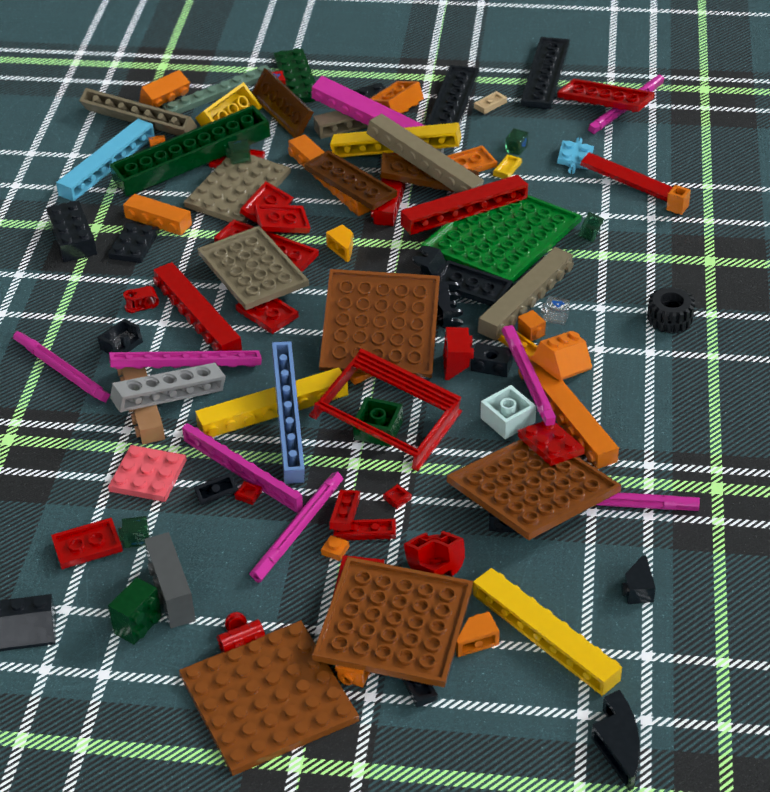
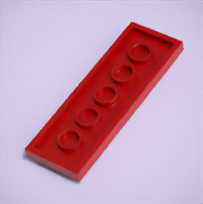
[557,79,655,112]
[214,219,319,272]

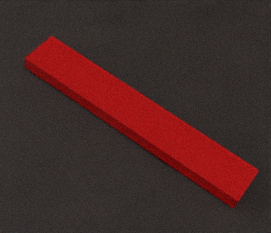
[580,152,673,202]

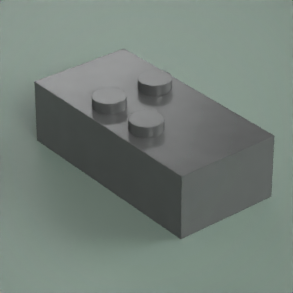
[144,532,196,628]

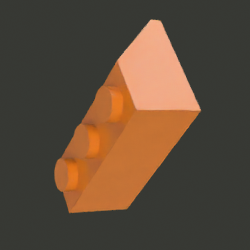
[139,70,190,107]
[370,81,424,113]
[531,331,592,381]

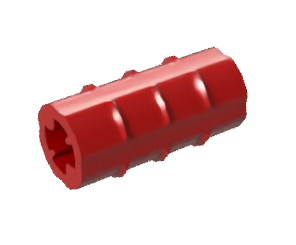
[217,619,265,653]

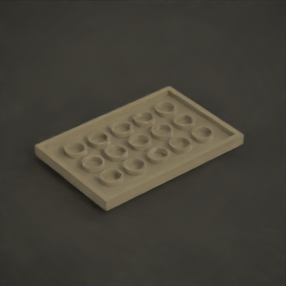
[184,150,291,223]
[197,226,309,310]

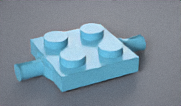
[557,137,594,174]

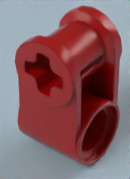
[123,286,159,313]

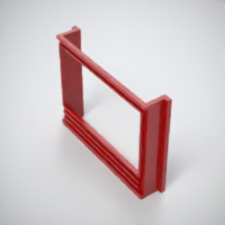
[309,348,462,471]

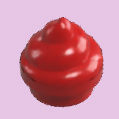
[225,612,247,631]

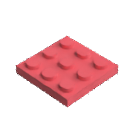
[108,445,187,502]

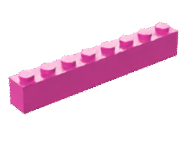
[311,76,425,128]

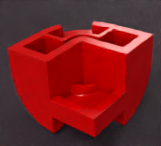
[404,531,465,577]

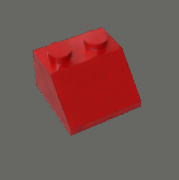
[443,327,474,380]

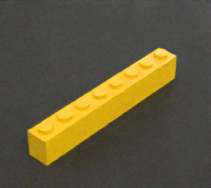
[330,122,461,157]
[195,367,348,437]
[473,568,622,696]

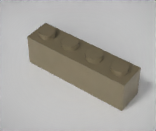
[313,110,368,139]

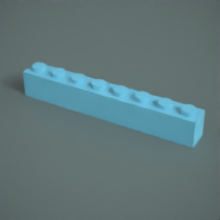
[56,118,155,201]

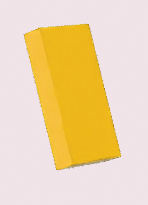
[493,154,522,179]

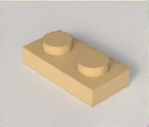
[474,91,507,114]

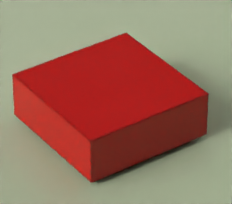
[234,481,262,505]
[383,484,412,509]

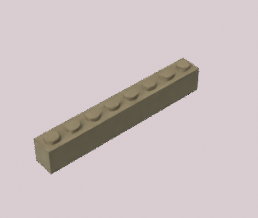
[79,88,197,136]
[366,114,484,193]
[478,247,574,341]

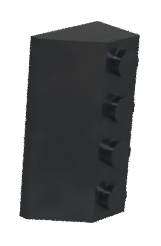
[0,594,56,651]

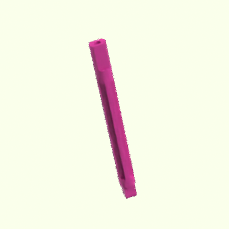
[588,74,664,134]
[502,325,556,426]
[13,331,110,402]
[249,471,344,582]
[596,493,700,511]

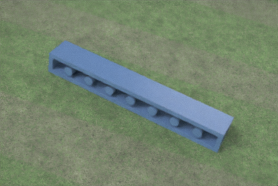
[272,341,305,484]

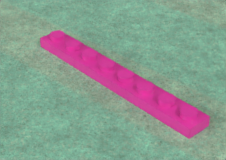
[109,350,262,369]
[182,423,303,513]

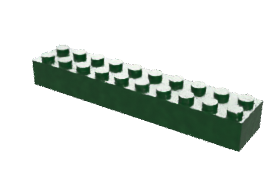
[109,105,271,197]

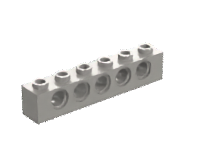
[110,363,226,412]

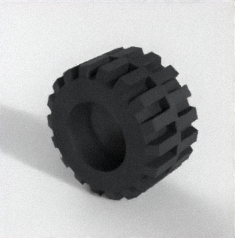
[647,287,695,333]

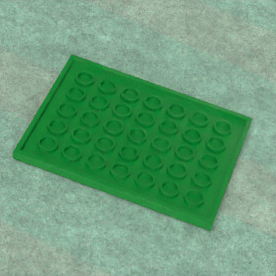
[421,195,582,283]

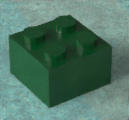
[353,397,403,447]
[108,577,162,645]

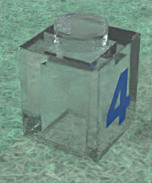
[541,296,570,325]

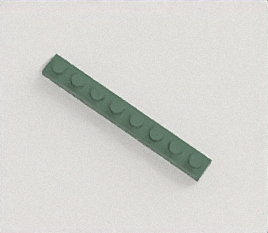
[162,65,274,114]

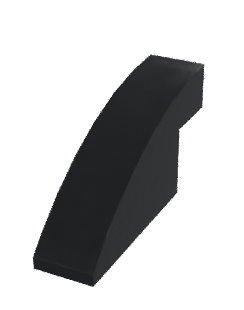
[591,690,640,791]

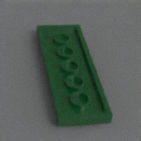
[274,48,316,103]

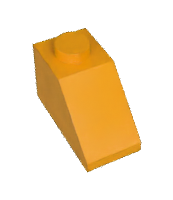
[326,224,354,262]

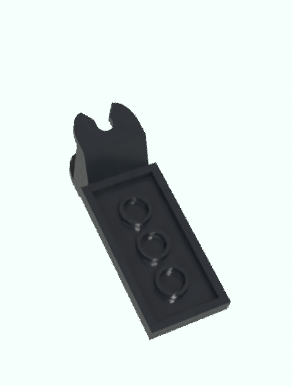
[413,246,513,306]
[437,281,464,328]

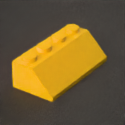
[195,82,262,126]

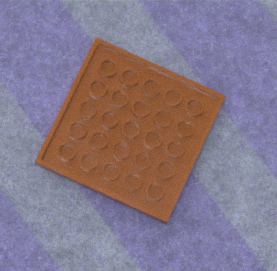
[319,269,440,378]
[447,439,621,540]
[312,557,473,688]
[179,620,359,776]

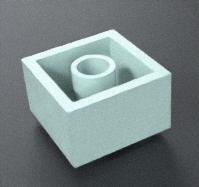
[481,385,536,439]

